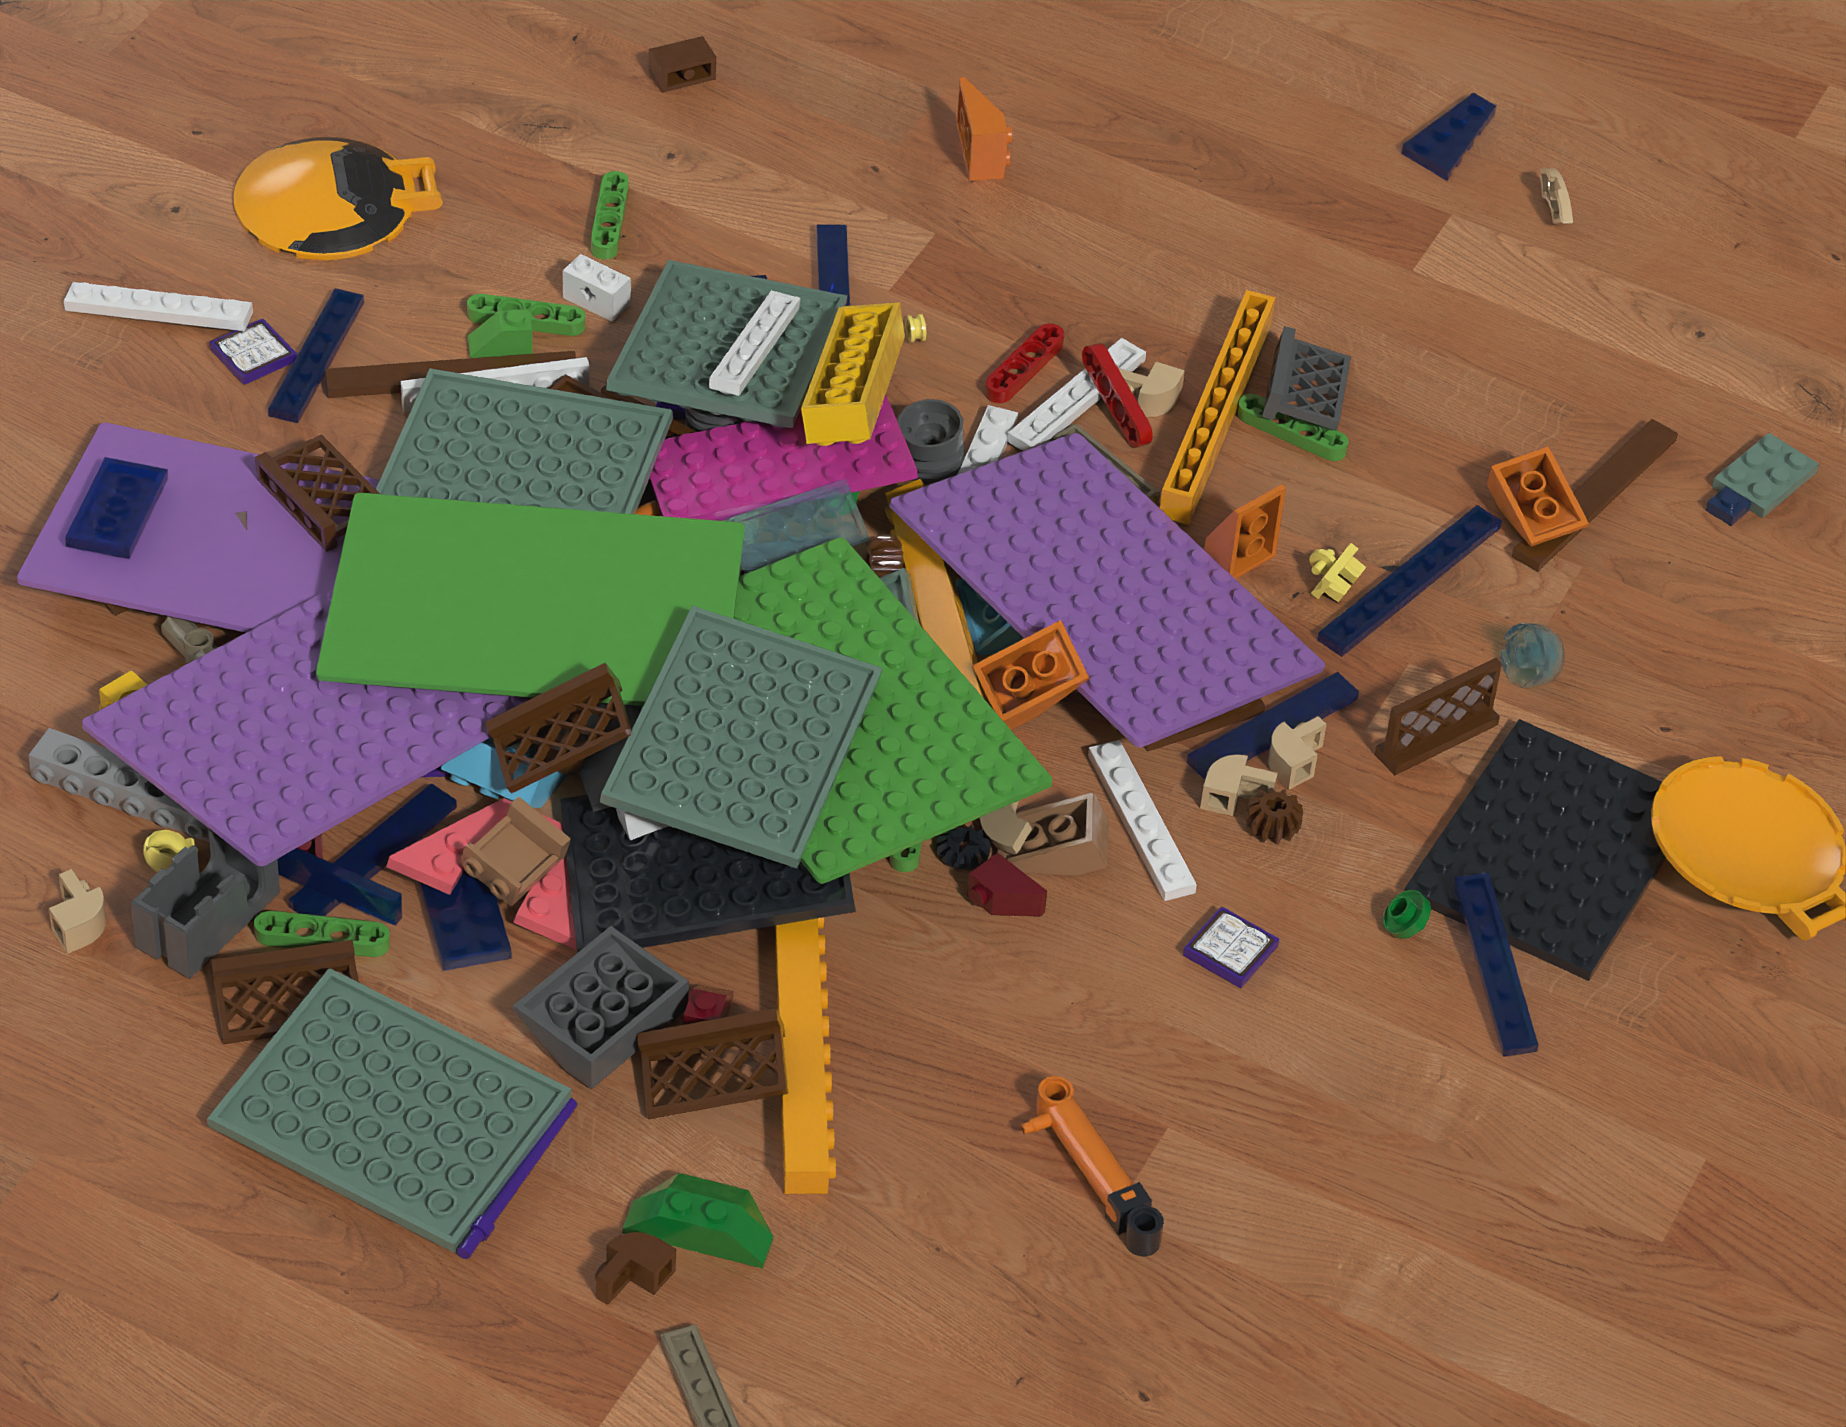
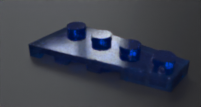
[1401,92,1496,181]

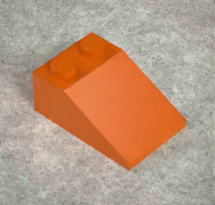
[956,77,1012,181]
[1487,446,1589,547]
[1204,484,1286,579]
[972,620,1090,730]

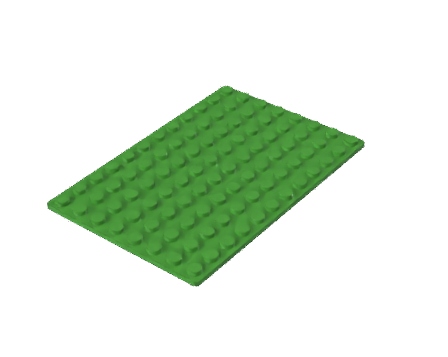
[316,493,745,706]
[734,537,1052,884]

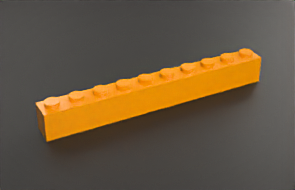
[1160,290,1276,525]
[884,479,991,706]
[774,917,836,1194]

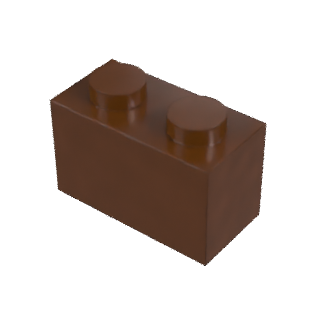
[649,36,716,93]

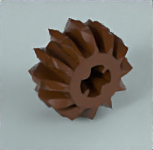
[864,534,904,578]
[1246,787,1303,845]

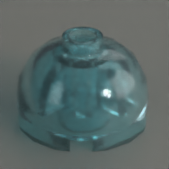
[1501,623,1565,688]

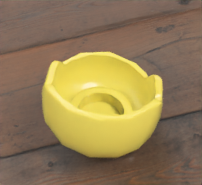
[143,829,198,873]

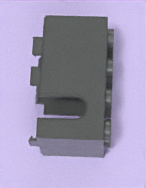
[131,829,280,979]

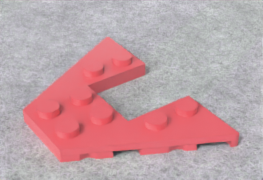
[387,798,577,951]

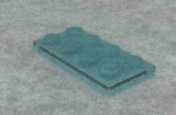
[725,479,869,574]

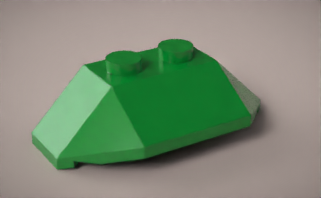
[622,1173,773,1269]

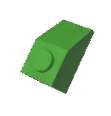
[468,309,533,358]

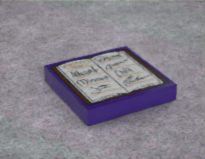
[210,318,297,385]
[1183,906,1279,988]

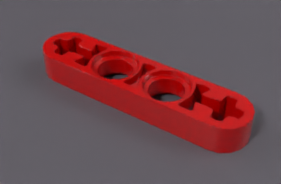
[985,323,1064,403]
[1082,343,1153,448]

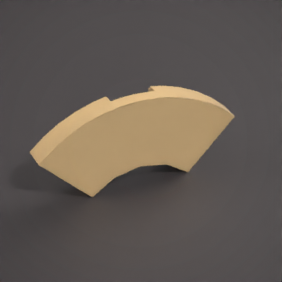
[1540,168,1573,226]
[980,801,1032,854]

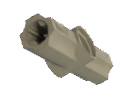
[161,616,218,665]

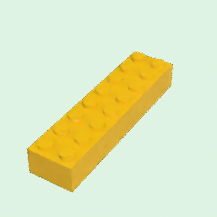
[801,302,905,446]

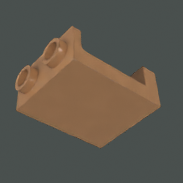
[459,796,571,906]

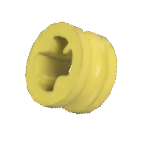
[905,314,927,343]

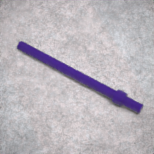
[457,1098,578,1259]

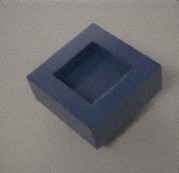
[1705,486,1751,526]

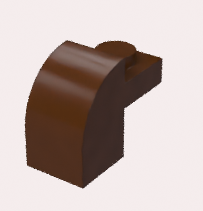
[595,1232,676,1305]

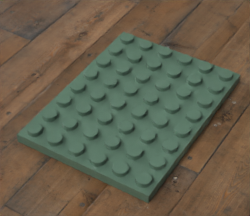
[606,260,847,428]
[376,368,673,514]
[600,605,883,868]
[207,968,572,1253]

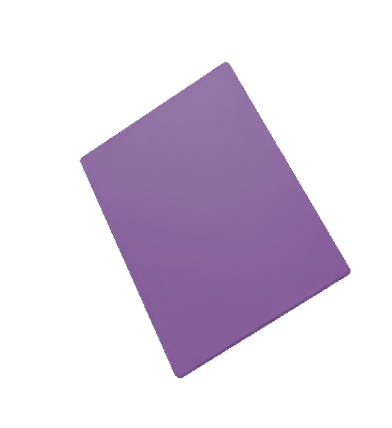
[17,423,380,633]
[890,433,1325,748]
[82,587,532,867]

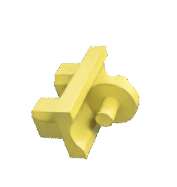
[1309,543,1366,602]

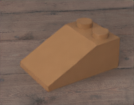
[997,792,1109,876]

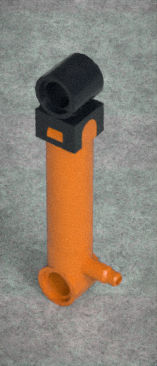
[1021,1076,1164,1257]

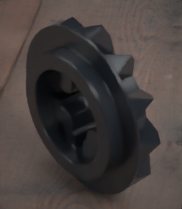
[936,824,991,869]

